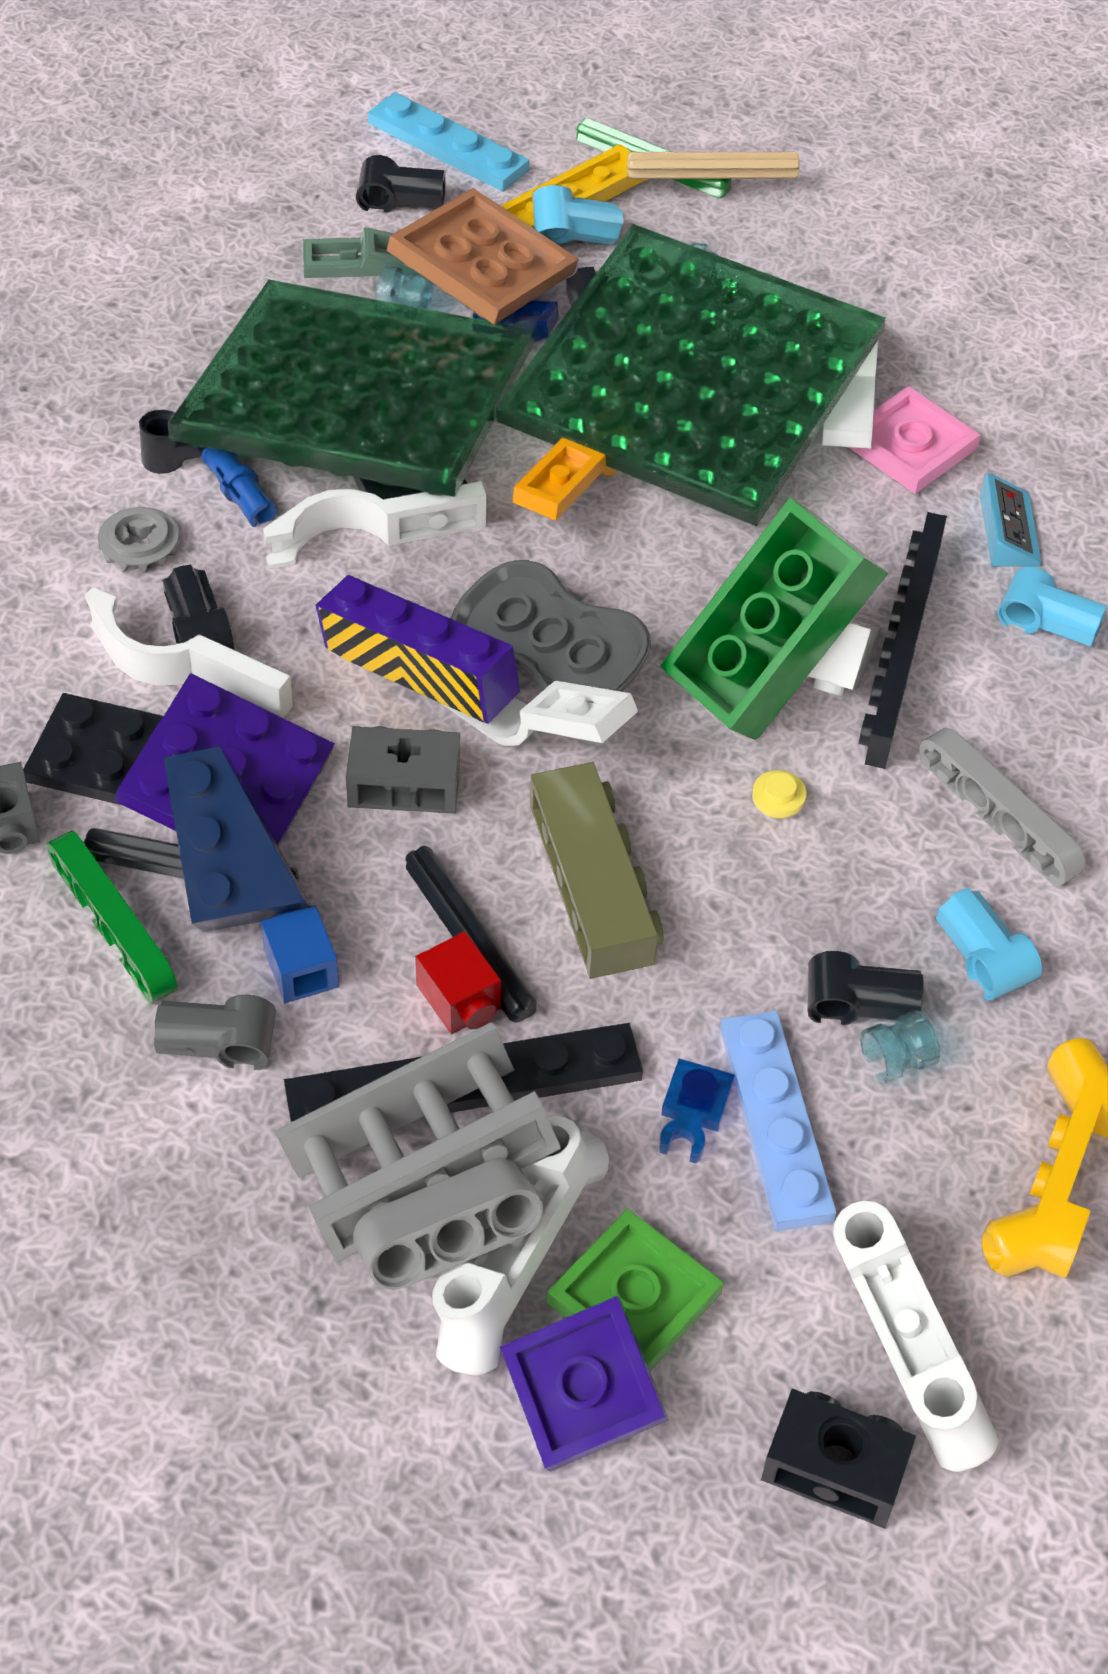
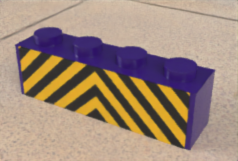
[315,575,520,724]

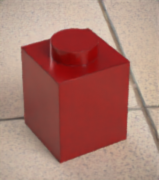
[415,931,501,1034]

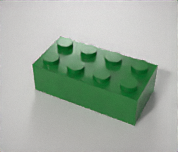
[659,497,888,740]

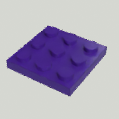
[115,673,335,847]

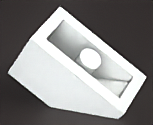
[808,619,882,696]

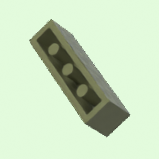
[530,762,664,979]

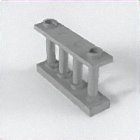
[275,1022,561,1263]

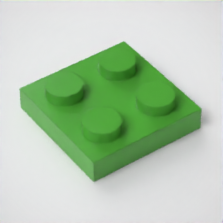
[546,1208,724,1372]

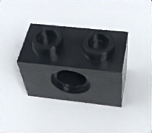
[761,1388,917,1529]

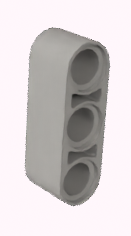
[353,1158,543,1290]

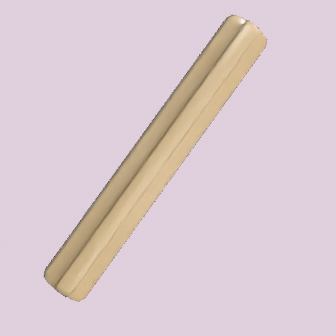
[626,151,800,179]

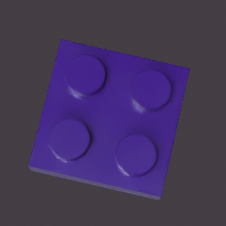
[500,1296,669,1471]

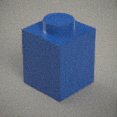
[261,905,339,1004]

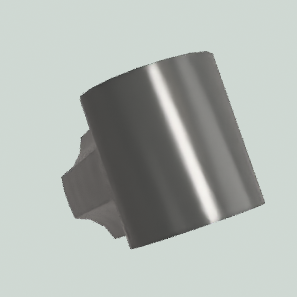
[154,994,277,1070]

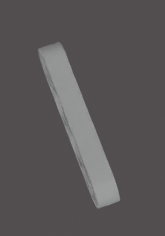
[919,728,1085,887]

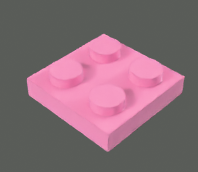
[848,386,981,494]

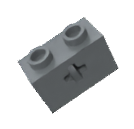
[346,726,460,814]

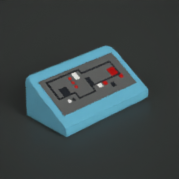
[980,473,1041,567]

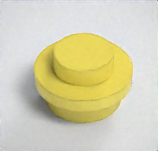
[752,770,807,819]

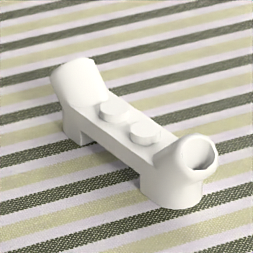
[432,1116,609,1375]
[833,1201,999,1472]

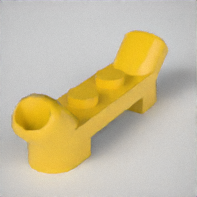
[981,1037,1108,1279]

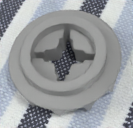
[98,507,180,573]

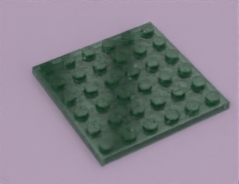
[496,224,886,527]
[168,279,534,497]

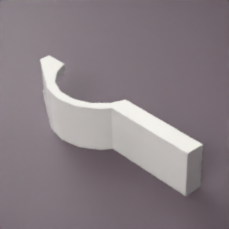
[822,316,879,449]
[263,481,486,569]
[85,587,293,718]
[441,681,638,746]

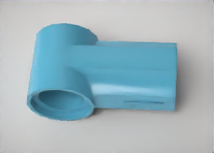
[533,185,623,246]
[997,567,1108,647]
[936,887,1042,1001]

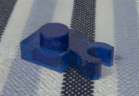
[472,301,559,342]
[659,1058,735,1163]

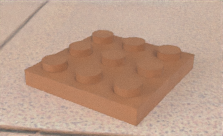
[387,188,579,325]

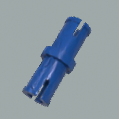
[201,439,278,527]

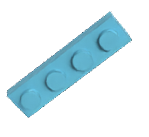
[368,92,529,192]

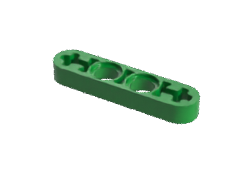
[46,830,178,1004]

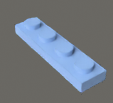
[720,1011,837,1232]

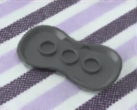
[450,560,651,692]

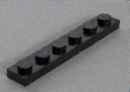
[858,512,947,769]
[284,1022,643,1123]

